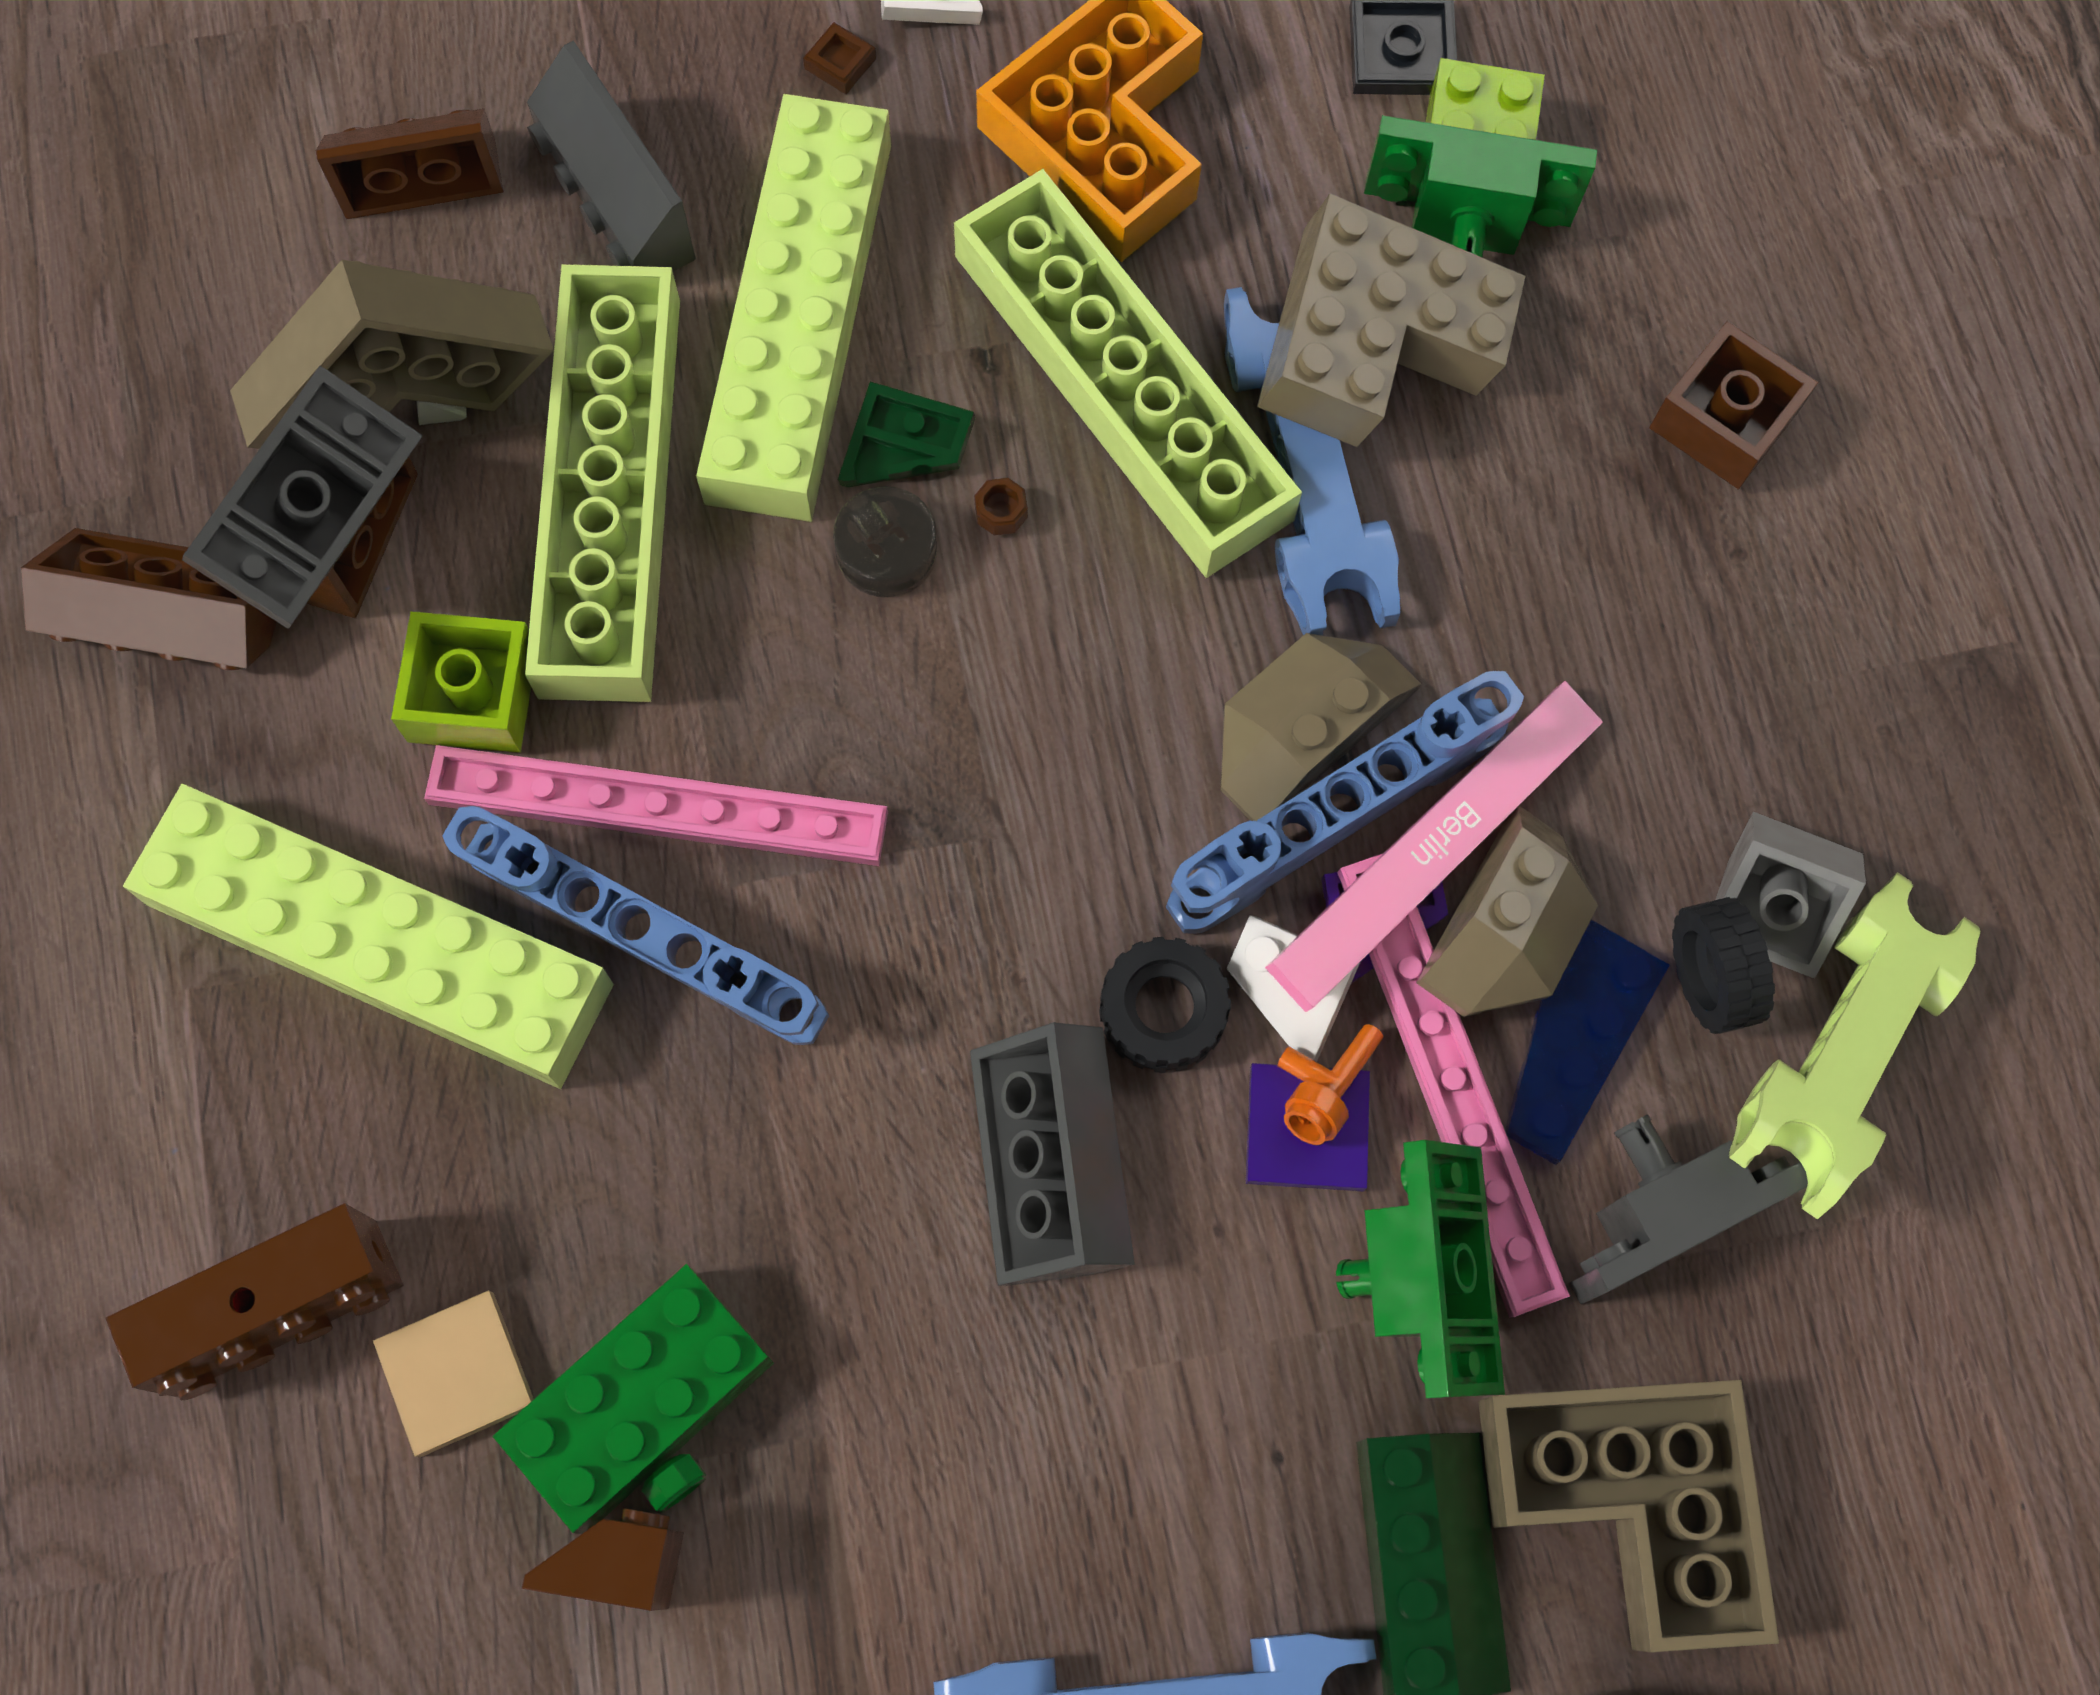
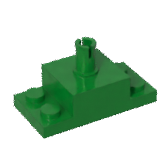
[1364,115,1597,258]
[1336,1140,1505,1398]

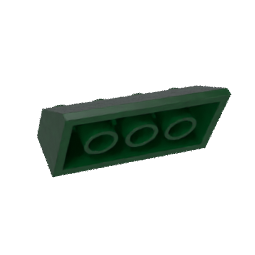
[1356,1433,1511,1695]

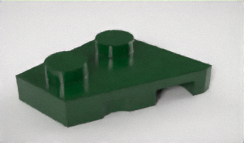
[838,381,975,487]

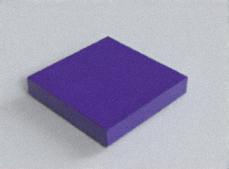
[1246,1063,1370,1192]

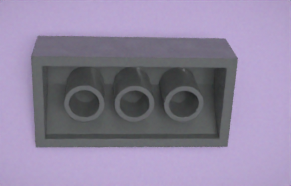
[527,40,696,271]
[970,1022,1135,1286]

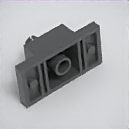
[182,365,423,629]
[1569,1114,1808,1304]

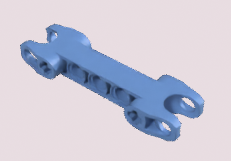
[1224,287,1400,635]
[1166,671,1524,934]
[442,806,829,1045]
[933,1632,1376,1695]

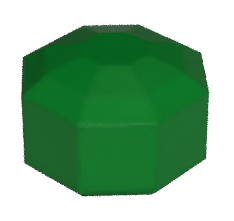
[642,1454,706,1513]

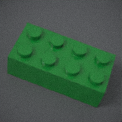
[492,1264,774,1534]

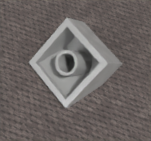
[1715,812,1866,979]

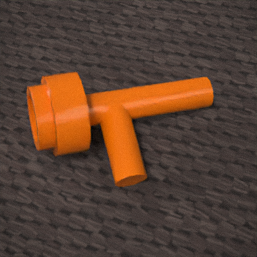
[1278,1024,1383,1145]

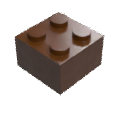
[1649,321,1819,490]

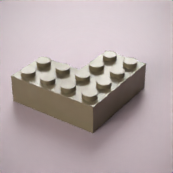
[1257,194,1526,447]
[230,260,554,449]
[1478,1380,1779,1652]

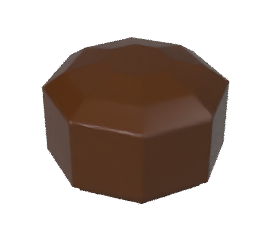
[974,478,1028,536]

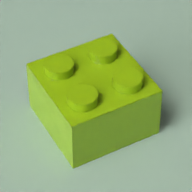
[1426,58,1545,140]
[391,611,531,753]

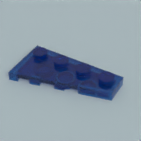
[1505,919,1670,1165]

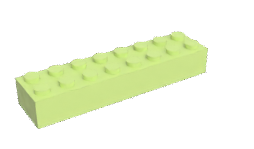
[696,94,891,522]
[954,169,1302,578]
[525,264,680,702]
[123,784,614,1089]

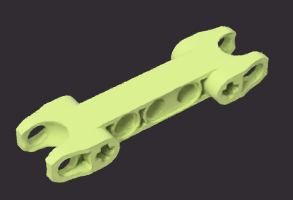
[1729,872,1980,1219]

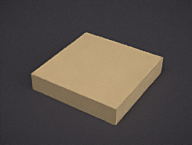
[373,1290,534,1458]

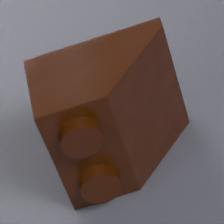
[522,1509,684,1611]

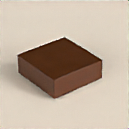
[803,22,876,94]

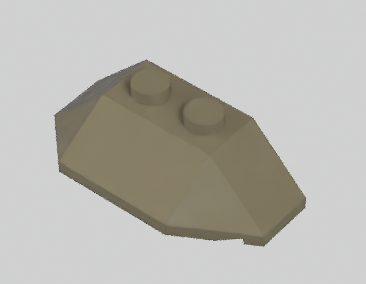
[1220,633,1421,821]
[1416,805,1598,1017]

